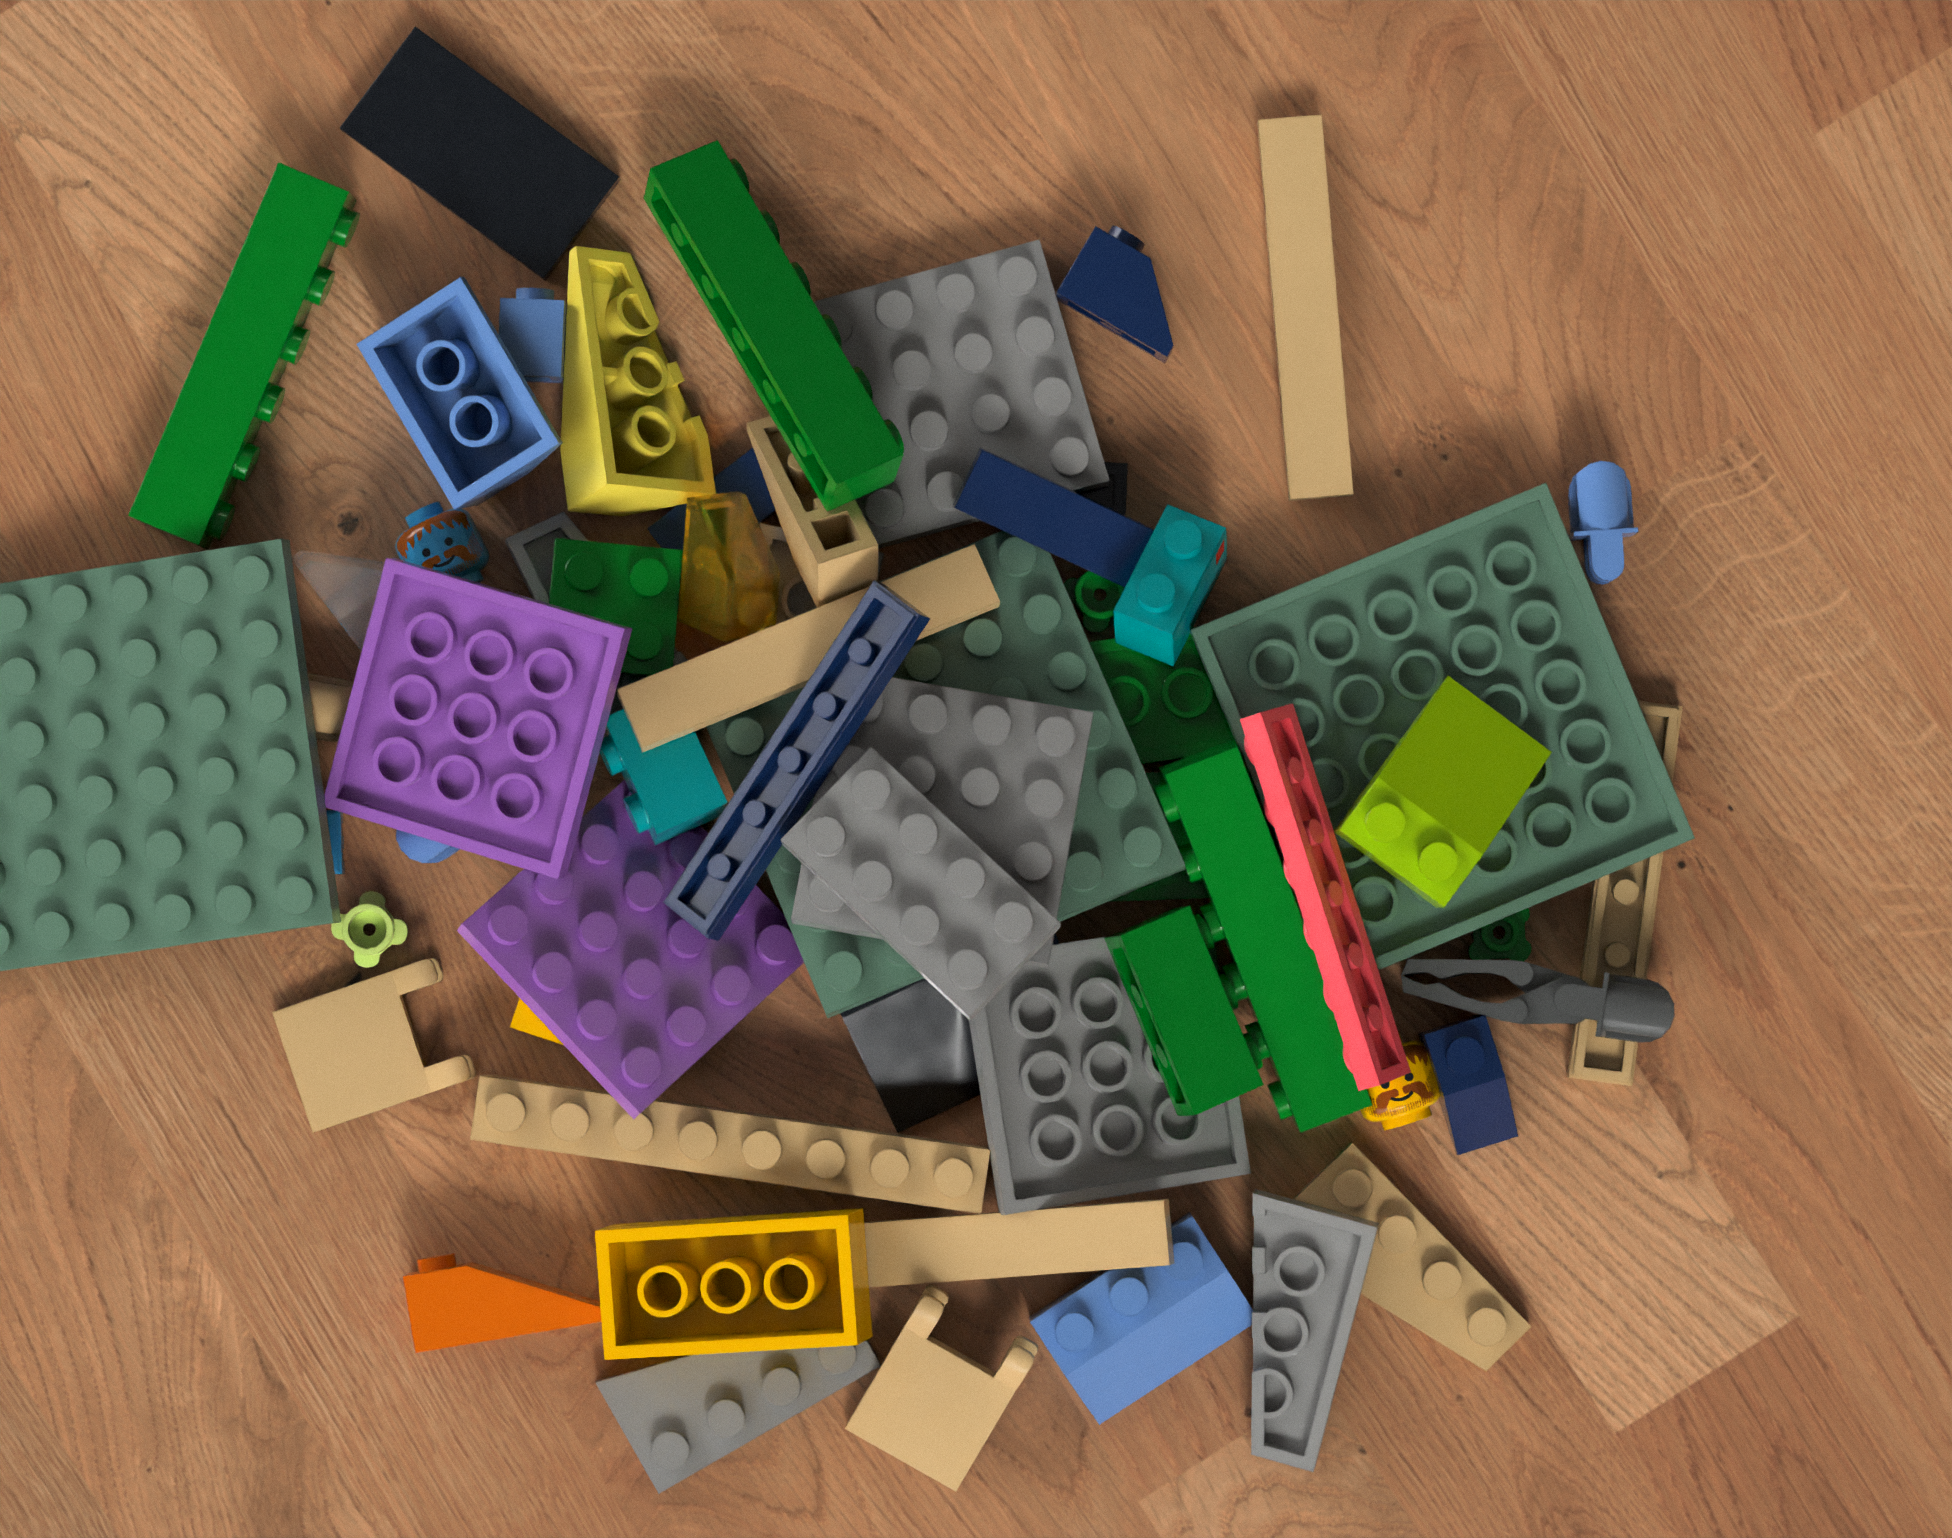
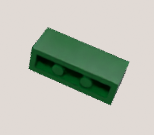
[1104,906,1264,1116]

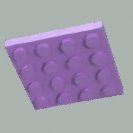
[324,558,632,879]
[457,780,804,1119]

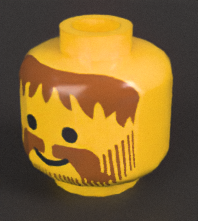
[1360,1031,1440,1130]

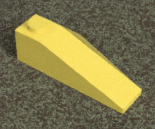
[560,246,716,516]

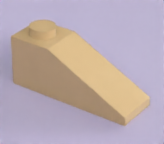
[747,416,878,608]

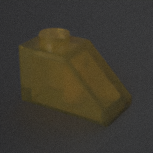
[678,491,780,642]

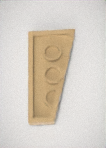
[1293,1142,1532,1371]

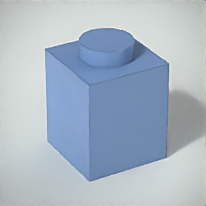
[499,288,567,383]

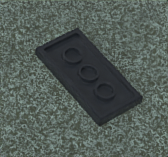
[340,26,621,281]

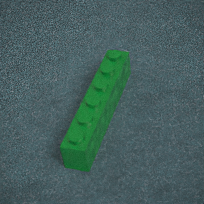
[643,140,904,512]
[128,162,360,550]
[1154,740,1372,1133]

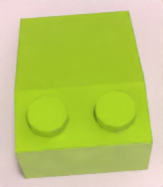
[1334,676,1552,908]

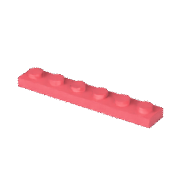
[1240,703,1411,1091]

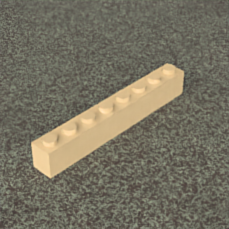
[470,1074,990,1214]

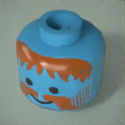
[395,502,490,583]

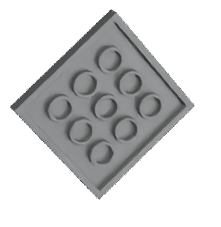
[814,239,1109,549]
[791,677,1093,968]
[969,936,1251,1215]

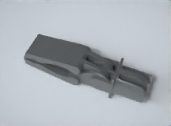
[1401,959,1675,1043]

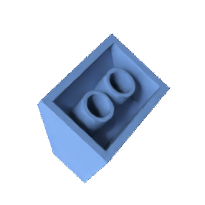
[356,277,563,510]
[1029,1212,1253,1425]

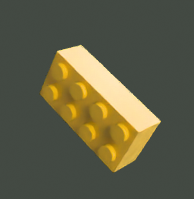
[595,1208,873,1360]

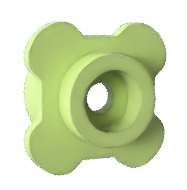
[331,891,408,968]

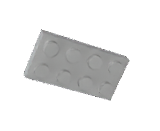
[780,747,1061,1021]

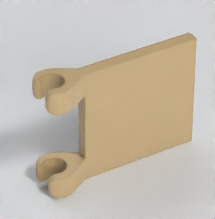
[272,958,476,1133]
[845,1285,1038,1492]

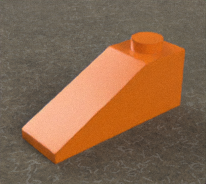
[403,1253,601,1353]

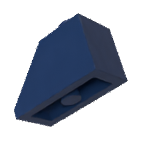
[1056,225,1174,363]
[1418,1014,1518,1155]

